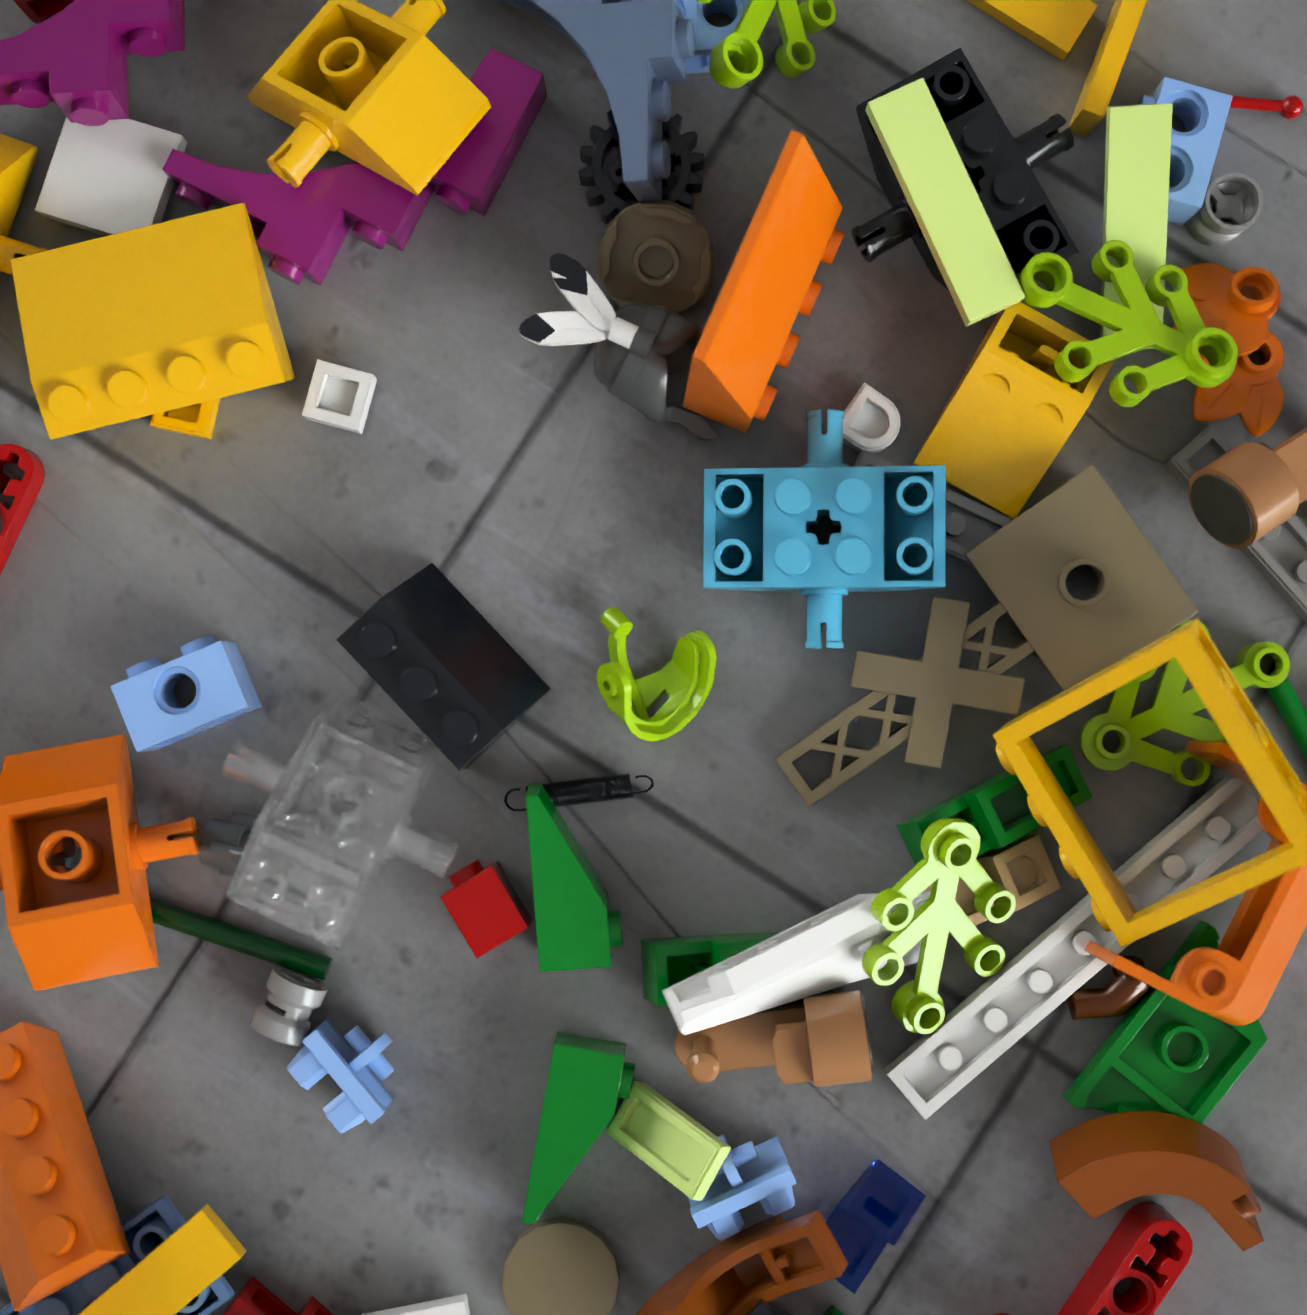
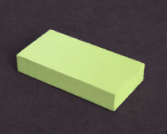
[606,1081,732,1201]

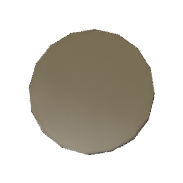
[598,200,714,315]
[501,1216,620,1315]

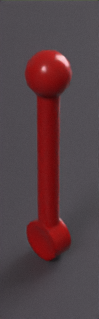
[1230,95,1304,119]

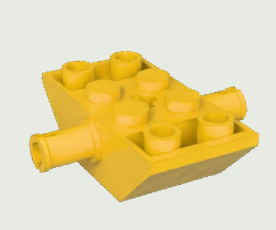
[247,0,492,196]

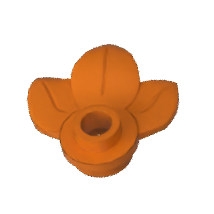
[1172,263,1281,357]
[1192,331,1284,437]

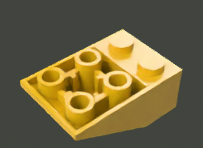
[913,302,1115,519]

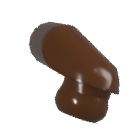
[1068,956,1150,1020]

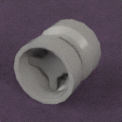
[1187,172,1264,247]
[250,966,328,1046]

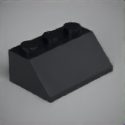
[336,563,551,771]

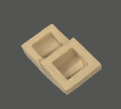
[925,834,1061,936]

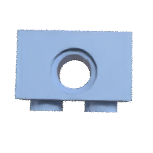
[110,635,262,752]

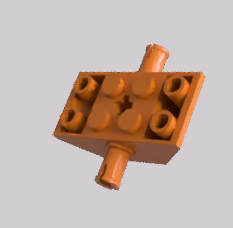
[0,734,201,991]

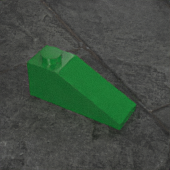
[526,783,623,972]
[522,1032,635,1225]

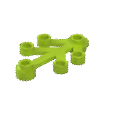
[696,0,836,88]
[1018,240,1238,407]
[1079,620,1290,786]
[862,818,1016,1034]

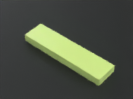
[865,78,1025,327]
[1100,103,1173,349]

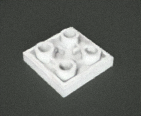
[35,117,188,236]

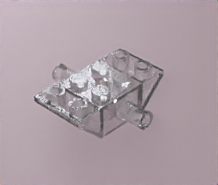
[221,693,460,951]

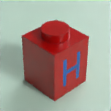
[440,859,532,958]

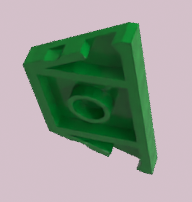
[1062,920,1268,1124]

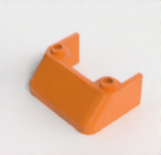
[1084,740,1307,1026]

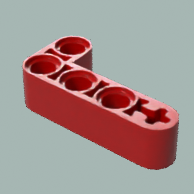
[993,1202,1193,1315]

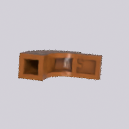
[1049,1111,1264,1252]
[636,1210,849,1315]

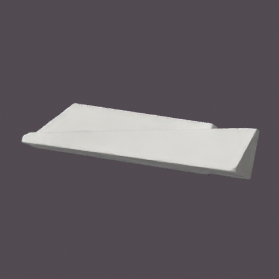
[662,891,931,1035]

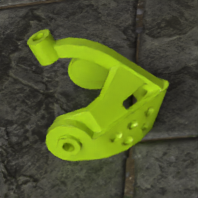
[597,607,717,742]

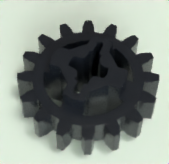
[578,110,705,225]

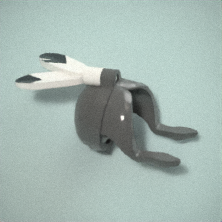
[519,253,718,440]

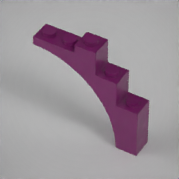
[0,0,186,126]
[162,48,547,286]

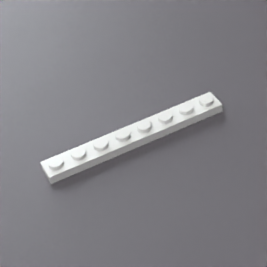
[884,773,1263,1120]

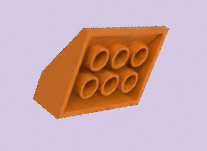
[682,130,845,434]

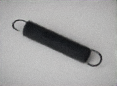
[504,773,654,812]

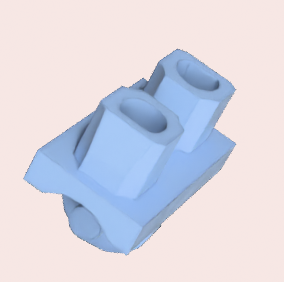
[287,1018,395,1133]
[687,1134,797,1240]

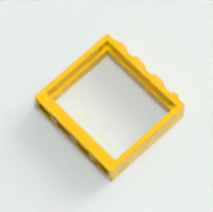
[992,618,1307,947]

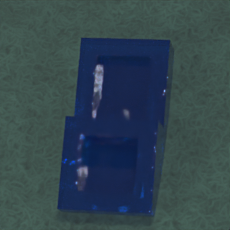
[825,1159,926,1294]

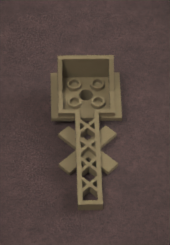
[775,464,1199,807]

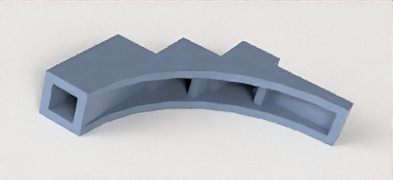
[493,0,695,202]

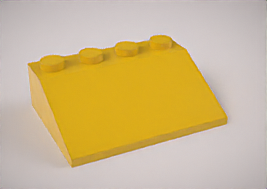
[10,203,295,440]

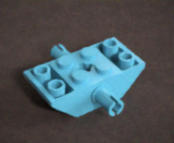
[703,409,946,649]

